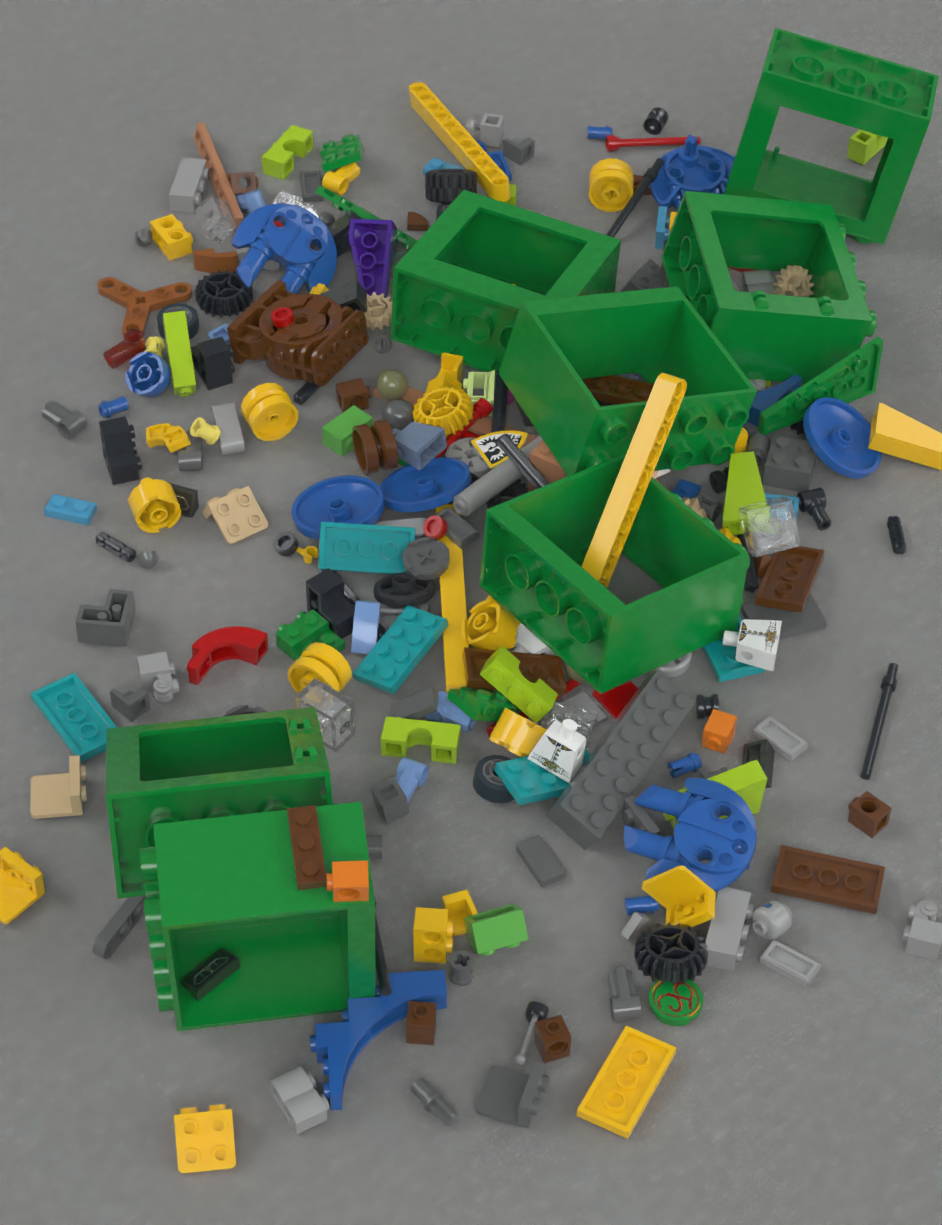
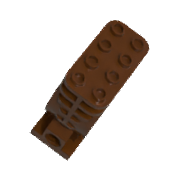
[227,280,369,387]

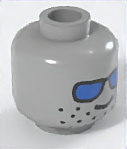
[752,900,792,940]

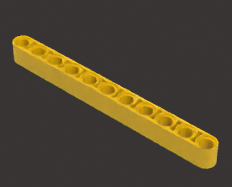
[409,82,511,202]
[581,373,687,588]
[436,504,471,693]

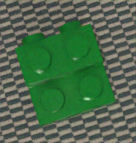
[320,134,364,172]
[276,609,345,661]
[447,687,518,721]

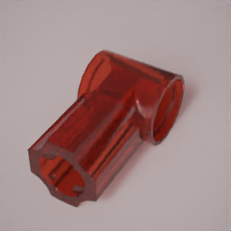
[103,329,146,369]

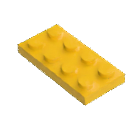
[576,1026,677,1139]

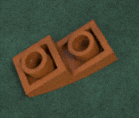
[193,248,238,273]

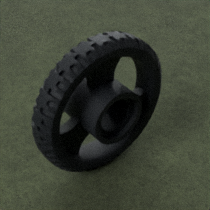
[373,572,436,607]

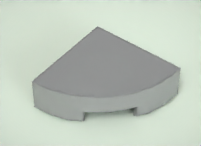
[621,912,653,940]

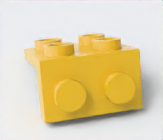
[0,847,45,924]
[642,866,716,928]
[174,1104,236,1173]

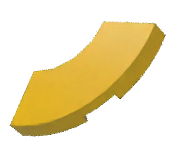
[146,423,191,453]

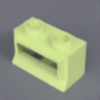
[463,370,495,417]

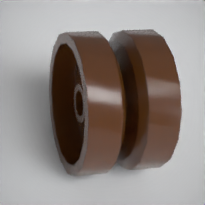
[352,419,398,475]

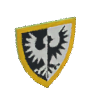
[471,431,528,469]

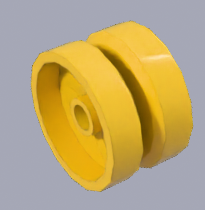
[588,158,634,212]
[241,383,299,441]
[287,642,352,707]

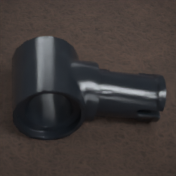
[797,487,831,530]

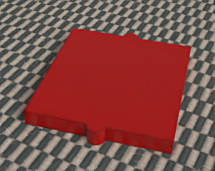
[592,681,638,720]

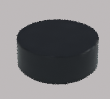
[274,532,299,556]

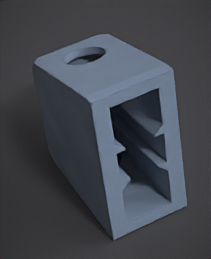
[392,422,447,470]

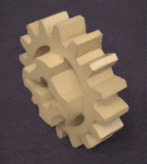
[772,265,814,297]
[364,292,393,331]

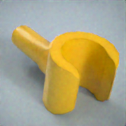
[296,546,318,564]

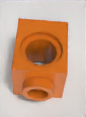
[702,709,737,754]
[327,861,369,902]

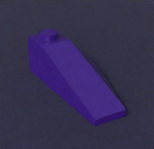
[349,219,397,298]

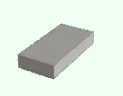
[753,716,808,762]
[759,939,821,988]

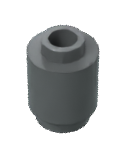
[747,432,771,465]

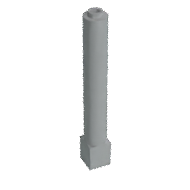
[453,436,543,516]

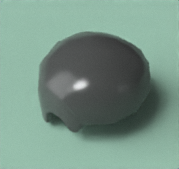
[382,399,414,431]

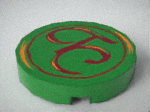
[648,979,703,1026]

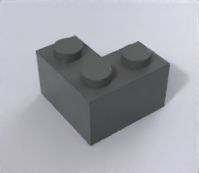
[75,589,136,646]

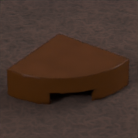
[407,212,428,231]
[754,551,771,579]

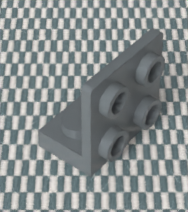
[620,258,669,292]

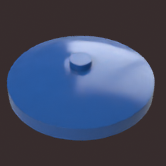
[803,397,882,479]
[380,457,472,512]
[291,476,385,540]

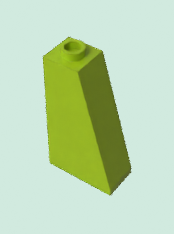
[163,311,196,397]
[722,451,770,535]
[663,760,768,829]

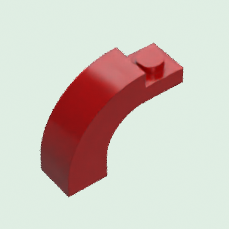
[187,626,269,686]

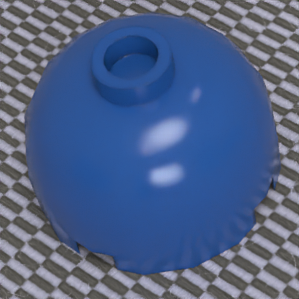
[125,351,171,397]

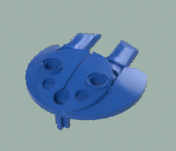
[650,135,734,211]
[232,203,337,294]
[624,778,757,892]

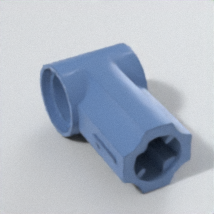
[236,189,266,214]
[425,691,476,732]
[395,757,429,803]

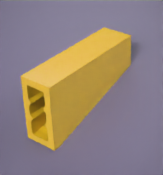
[868,402,942,470]

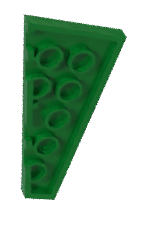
[315,185,418,250]
[758,336,884,435]

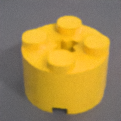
[128,477,181,533]
[461,600,518,650]
[489,708,547,757]

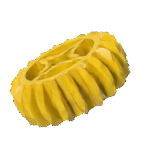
[413,385,474,438]

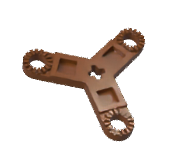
[97,277,192,342]

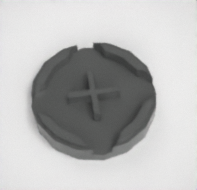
[402,537,450,580]

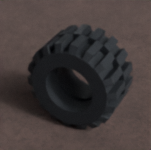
[425,169,477,203]

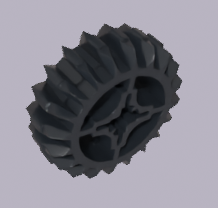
[195,270,253,318]
[634,922,708,986]

